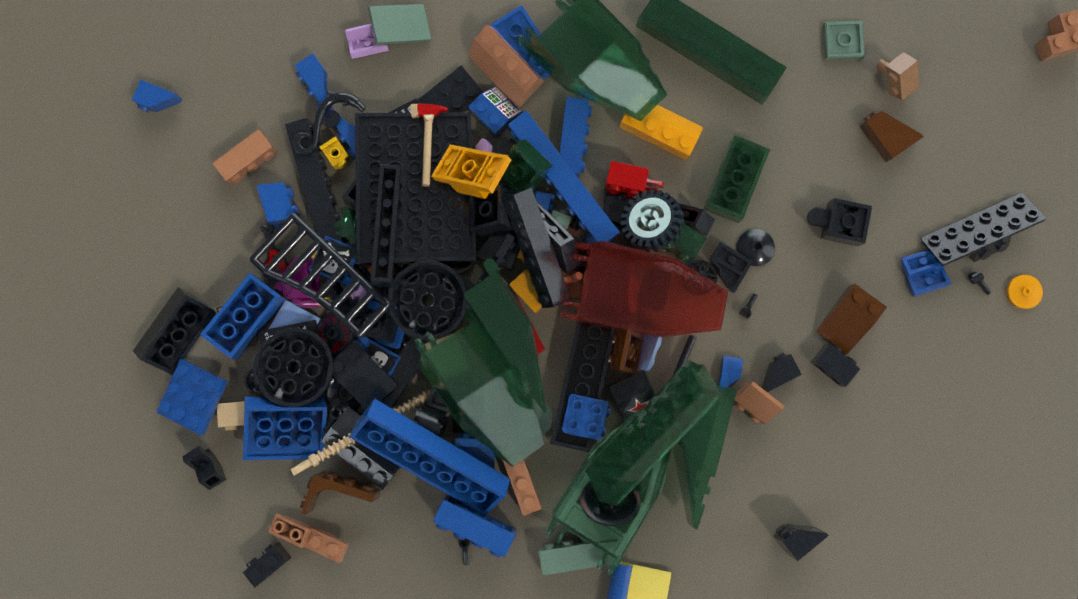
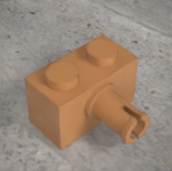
[876,52,919,100]

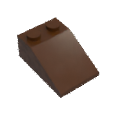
[815,284,887,354]
[608,329,644,375]

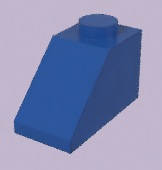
[132,80,182,113]

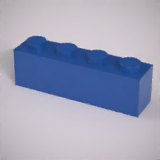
[560,97,592,178]

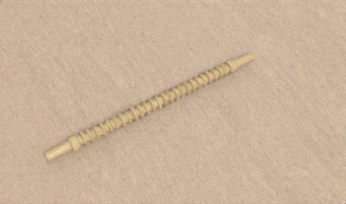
[290,372,468,476]

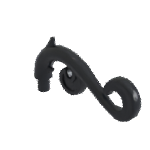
[292,91,366,155]

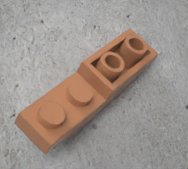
[268,514,349,563]

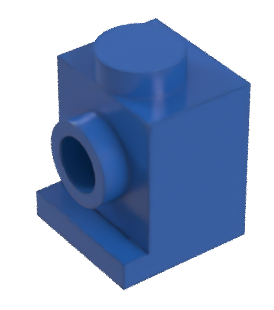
[535,191,555,214]

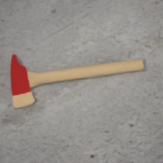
[410,104,448,187]

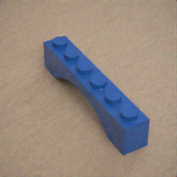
[294,53,355,159]

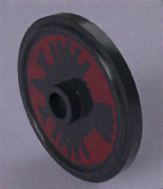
[317,310,355,358]

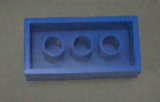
[200,273,285,360]
[433,495,516,558]

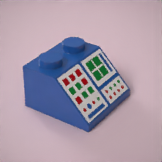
[468,86,522,139]

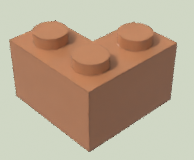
[1035,10,1078,62]

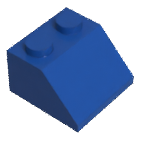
[257,182,300,228]

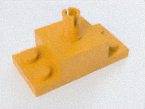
[431,145,511,199]

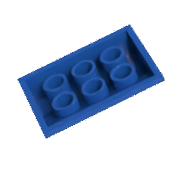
[243,396,327,461]

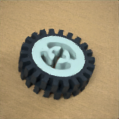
[621,189,684,253]

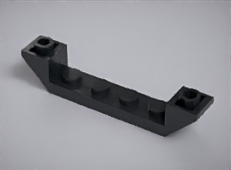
[503,185,581,274]

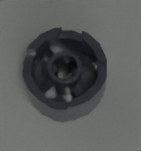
[414,405,448,437]

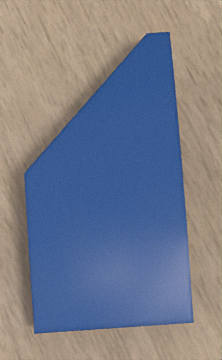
[717,356,743,394]

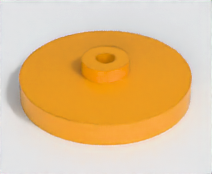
[1006,275,1043,309]

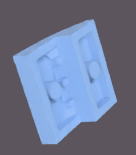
[269,299,320,329]

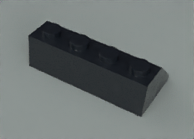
[133,287,216,375]
[321,405,401,490]

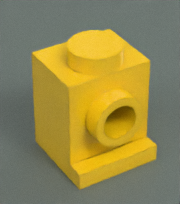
[320,136,351,169]

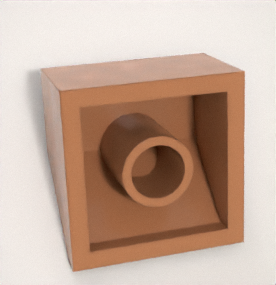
[731,381,785,424]

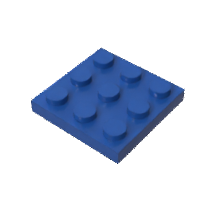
[156,359,228,435]

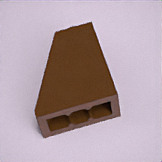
[860,111,923,162]

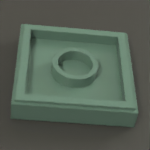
[823,21,865,60]

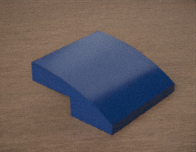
[901,250,952,297]

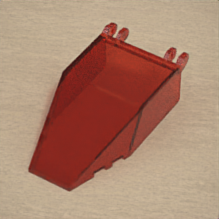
[561,241,728,337]

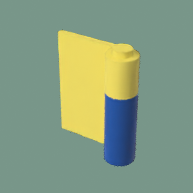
[607,562,672,599]

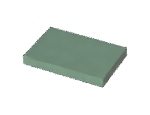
[368,4,431,45]

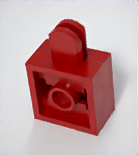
[604,161,664,200]

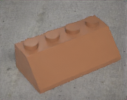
[468,24,545,108]

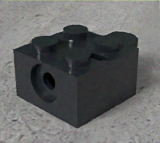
[807,198,872,247]

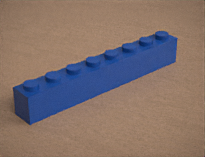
[508,110,620,248]

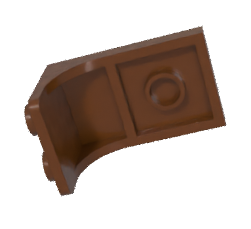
[300,471,381,515]

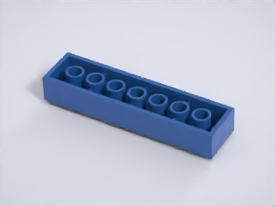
[349,399,510,516]

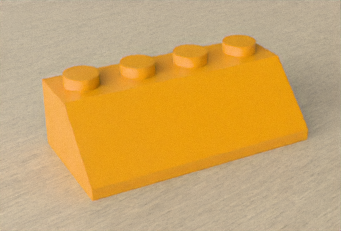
[619,94,703,161]

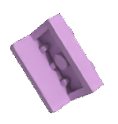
[345,24,389,59]

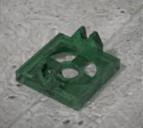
[334,206,357,247]

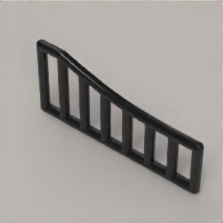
[250,213,391,338]

